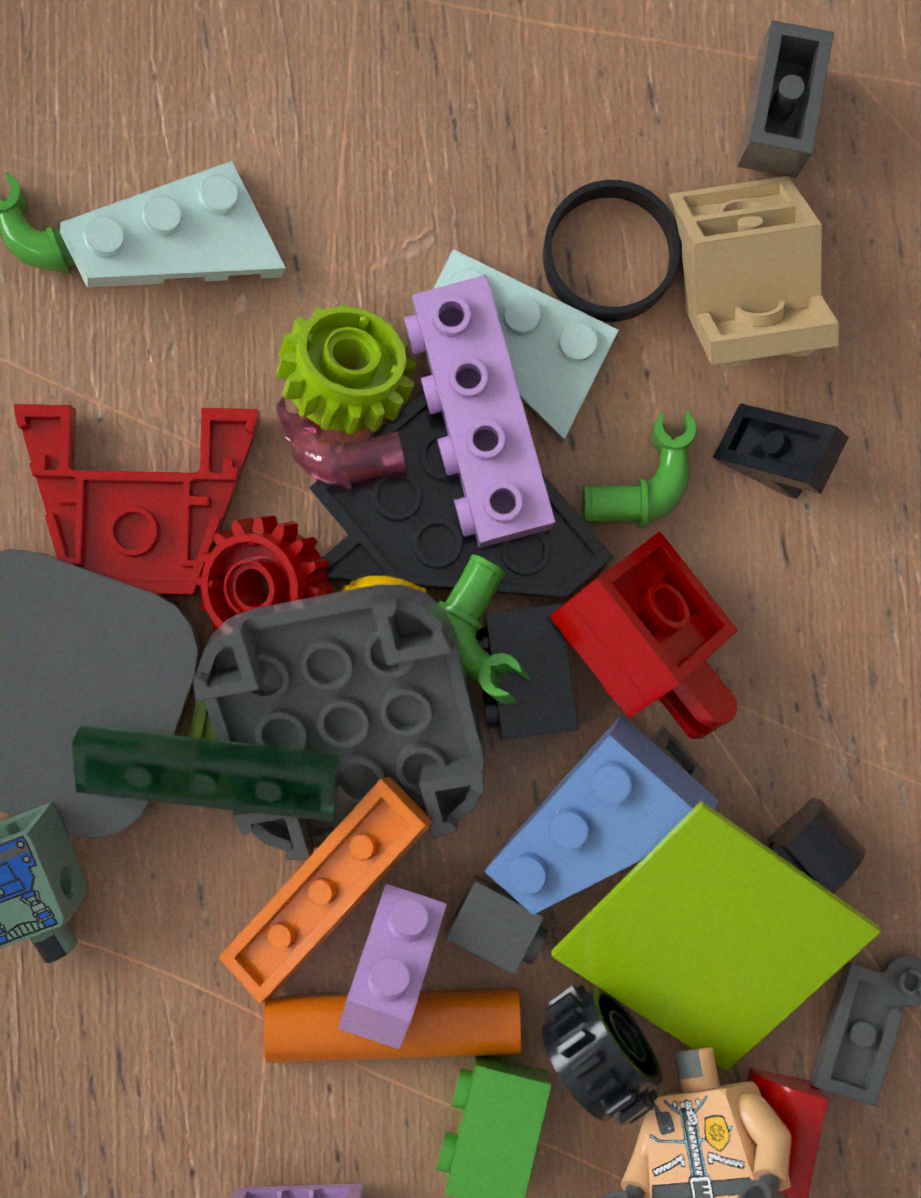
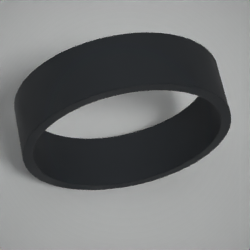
[543,180,681,322]

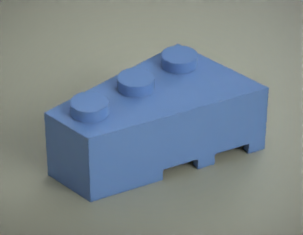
[484,715,719,915]

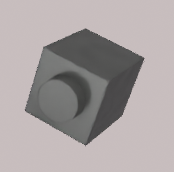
[446,875,548,975]

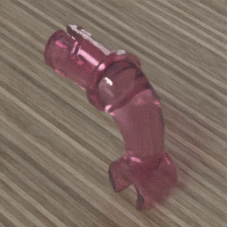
[277,396,406,489]

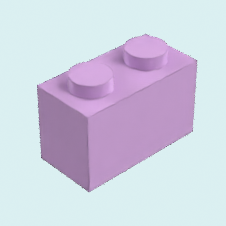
[338,884,447,1049]

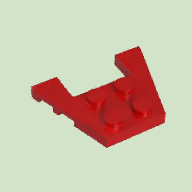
[14,404,261,596]

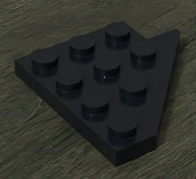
[309,392,614,599]

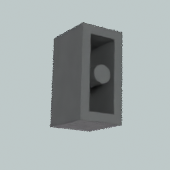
[737,20,834,178]

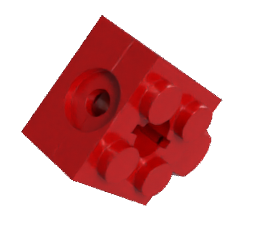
[549,531,738,739]

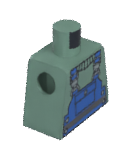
[0,802,88,963]

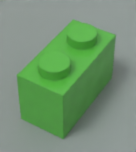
[436,1056,552,1198]

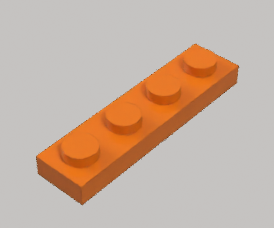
[218,776,434,1004]

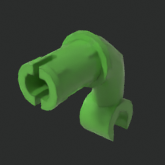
[0,172,76,275]
[582,411,697,528]
[438,554,531,704]

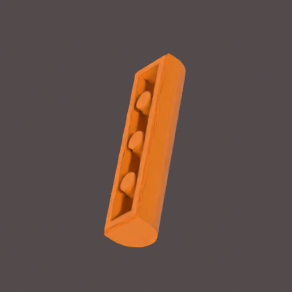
[263,988,521,1063]

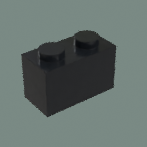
[476,603,579,740]

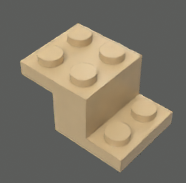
[668,176,839,366]

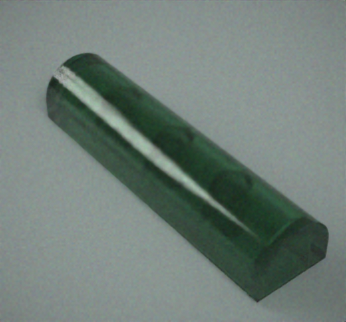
[72,725,342,822]

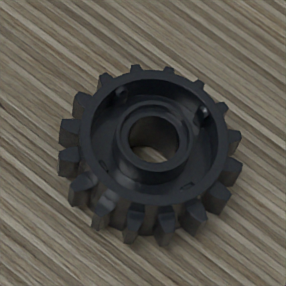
[542,985,662,1125]

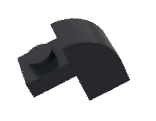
[767,798,866,894]

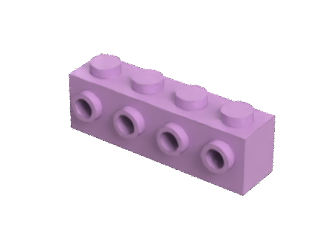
[404,275,555,549]

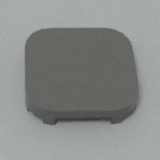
[0,549,204,839]
[193,584,486,860]

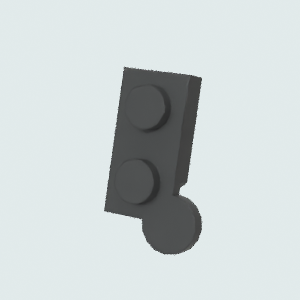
[809,954,921,1107]

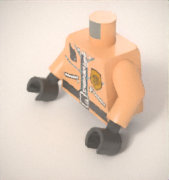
[604,1047,791,1198]

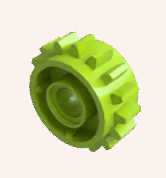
[276,305,416,435]

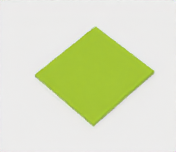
[552,801,881,1072]

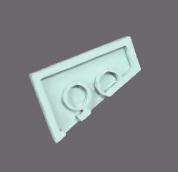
[60,161,286,288]
[433,249,619,443]

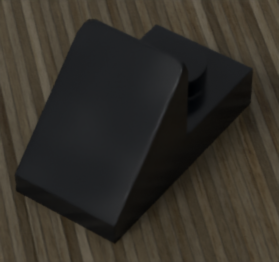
[713,403,849,499]

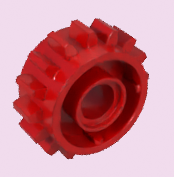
[197,515,333,631]

